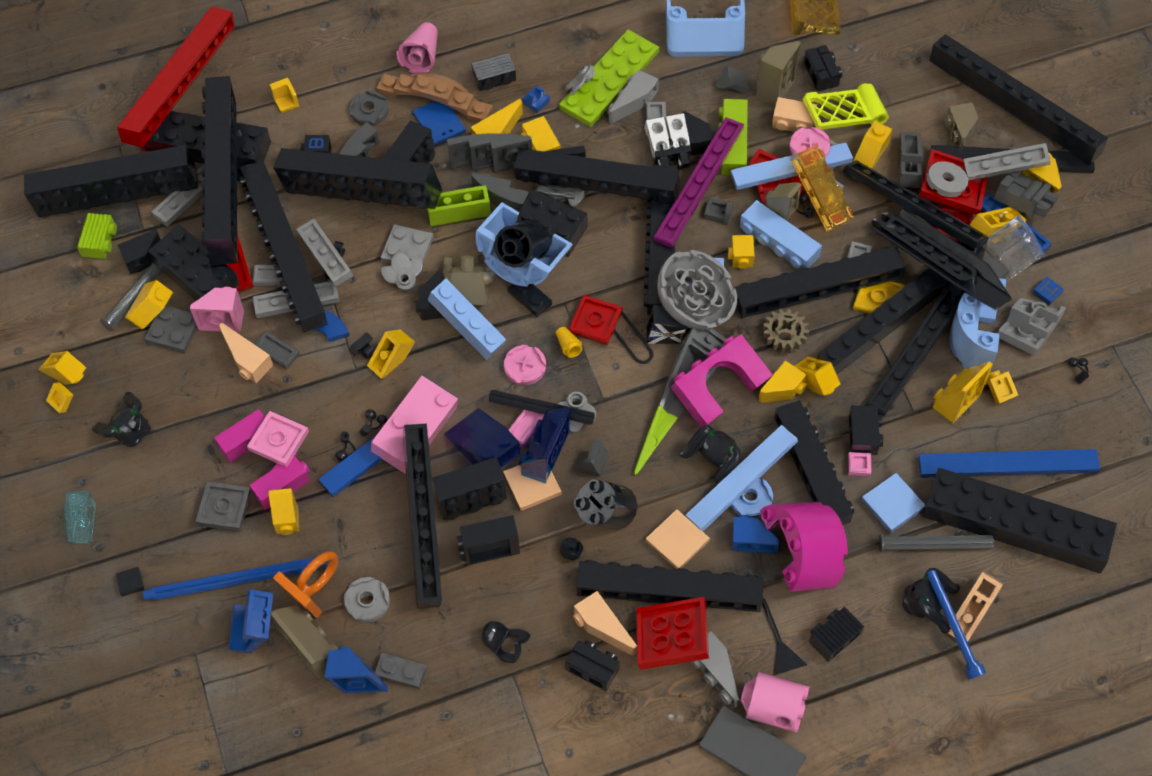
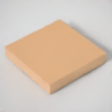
[503,455,562,511]
[646,509,710,569]

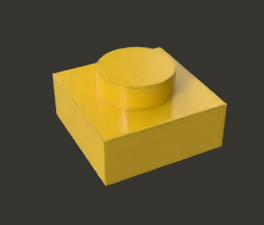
[46,382,73,413]

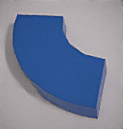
[313,310,350,342]

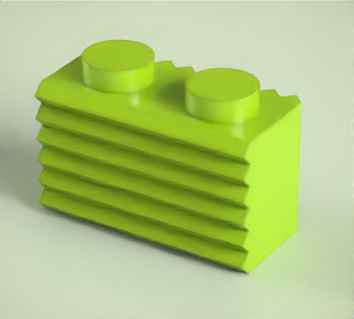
[77,213,117,259]

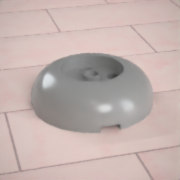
[657,250,737,330]

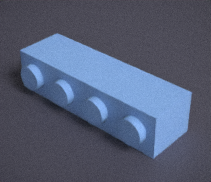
[740,200,822,270]
[428,279,506,360]

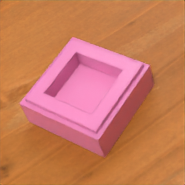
[848,452,871,477]

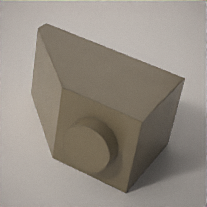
[765,182,802,221]

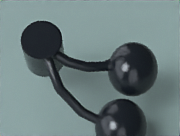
[796,193,814,219]
[1068,357,1089,384]
[359,409,387,436]
[336,431,356,461]

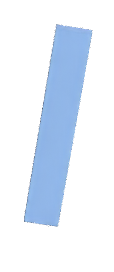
[730,143,853,190]
[686,425,798,531]

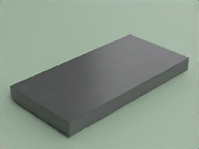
[698,706,807,776]

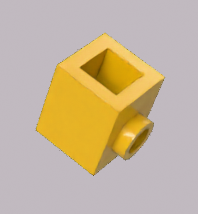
[728,235,755,269]

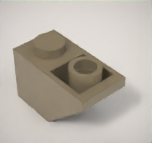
[945,102,979,147]

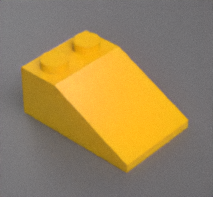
[933,361,993,424]

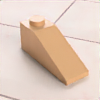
[219,322,273,383]
[948,572,1004,642]
[573,591,637,656]

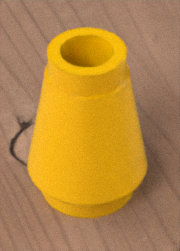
[556,327,582,358]

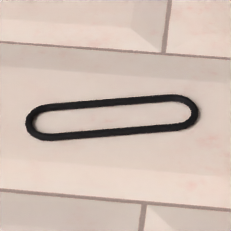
[614,312,654,364]

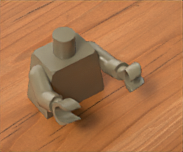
[443,255,496,305]

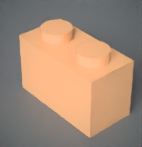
[772,97,817,132]

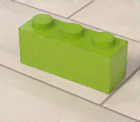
[427,185,491,226]

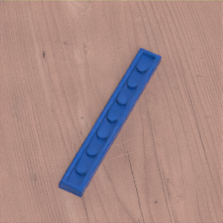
[918,449,1100,477]

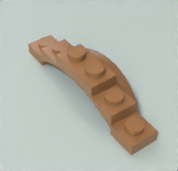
[376,73,493,123]

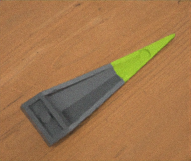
[633,319,727,475]

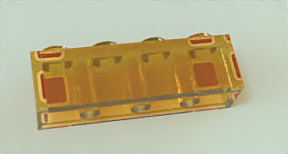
[790,145,854,232]

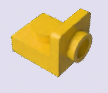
[985,370,1018,404]

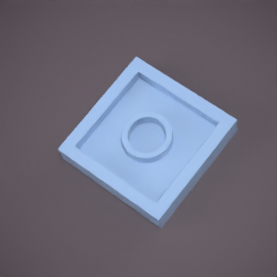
[861,473,926,533]

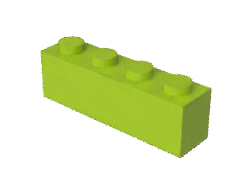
[718,99,748,176]

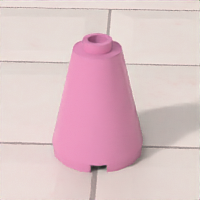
[397,22,438,74]

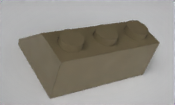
[755,41,801,107]
[271,605,338,680]

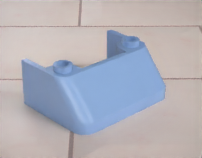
[666,0,745,57]

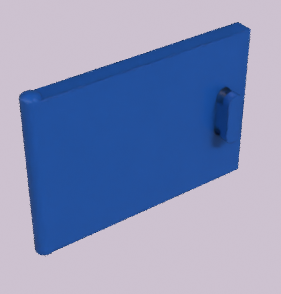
[412,101,466,146]

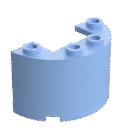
[475,202,573,286]
[949,278,1006,369]

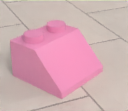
[190,287,244,332]

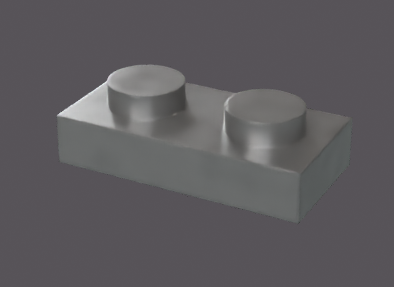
[375,653,427,689]

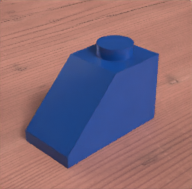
[732,515,779,554]

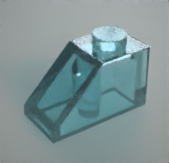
[64,491,96,544]

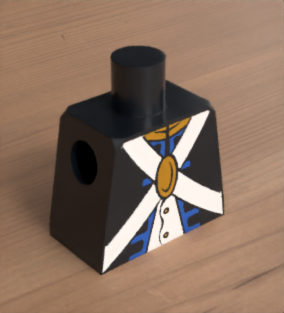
[646,305,690,344]

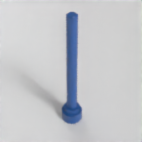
[927,570,987,680]

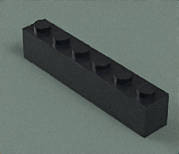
[774,400,854,525]

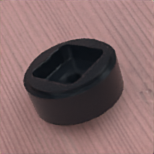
[559,538,583,560]

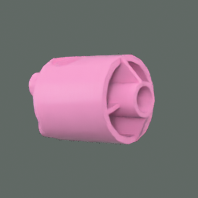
[740,672,810,733]

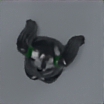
[92,392,151,447]
[679,425,740,485]
[902,568,960,633]

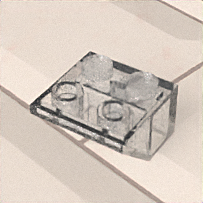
[984,216,1044,279]

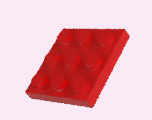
[919,149,988,215]
[636,597,709,670]

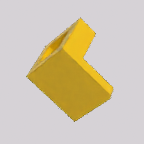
[270,78,299,113]

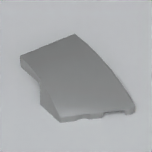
[997,298,1066,356]

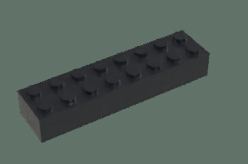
[24,145,198,217]
[273,148,442,209]
[923,467,1117,574]

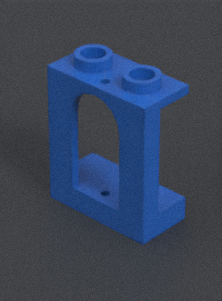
[228,589,273,653]

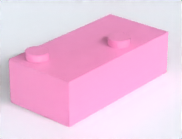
[371,376,458,474]

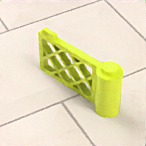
[803,83,889,130]

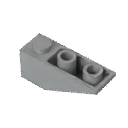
[607,70,659,124]
[690,631,739,709]

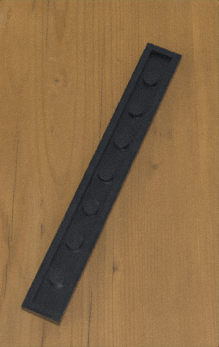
[930,145,1095,173]
[843,160,989,250]
[866,283,965,417]

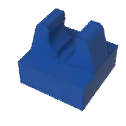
[522,85,550,113]

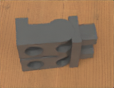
[994,170,1059,218]

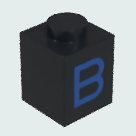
[301,135,332,153]

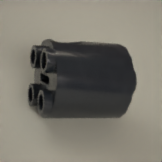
[494,219,552,268]
[574,479,638,530]

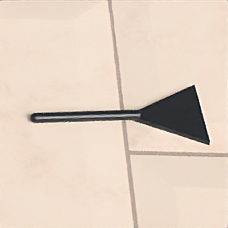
[762,598,807,675]

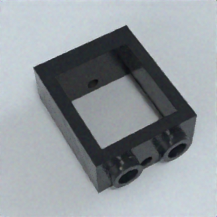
[456,515,520,566]

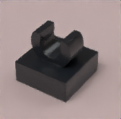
[349,332,375,359]

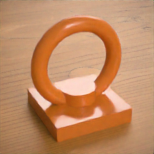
[273,551,339,619]

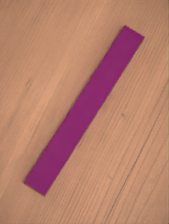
[654,117,744,248]

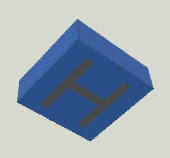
[1033,277,1064,305]

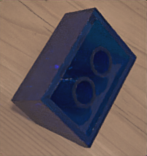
[519,406,571,483]

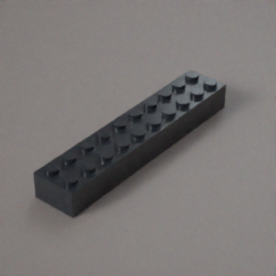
[201,76,238,266]

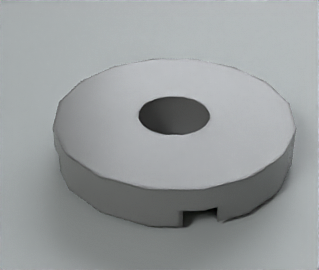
[927,161,968,197]
[344,577,390,623]

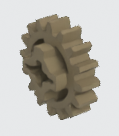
[763,308,810,353]

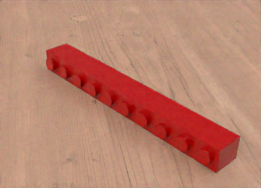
[118,6,235,148]

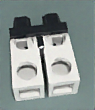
[644,113,692,168]

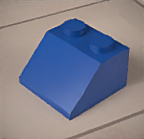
[325,647,388,693]

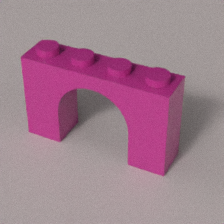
[670,334,773,427]
[214,409,310,510]

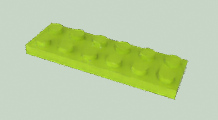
[559,30,659,127]

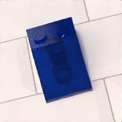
[445,408,521,468]

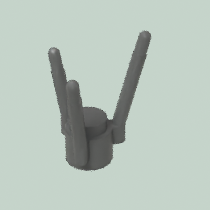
[536,185,582,199]

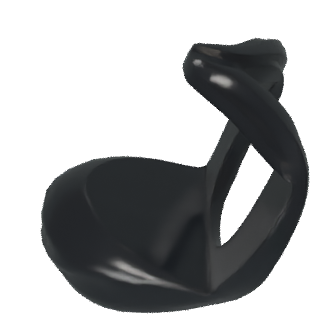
[482,621,531,663]

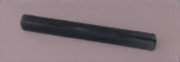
[489,389,595,425]

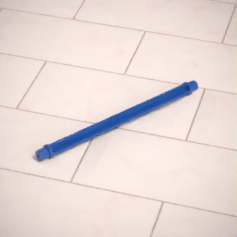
[143,557,327,601]

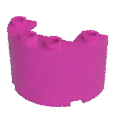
[760,502,847,592]

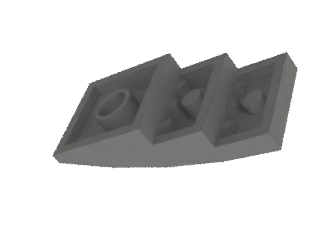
[447,133,532,173]

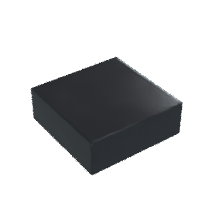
[116,567,145,597]

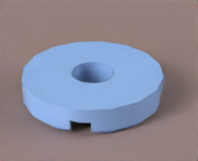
[730,478,773,518]

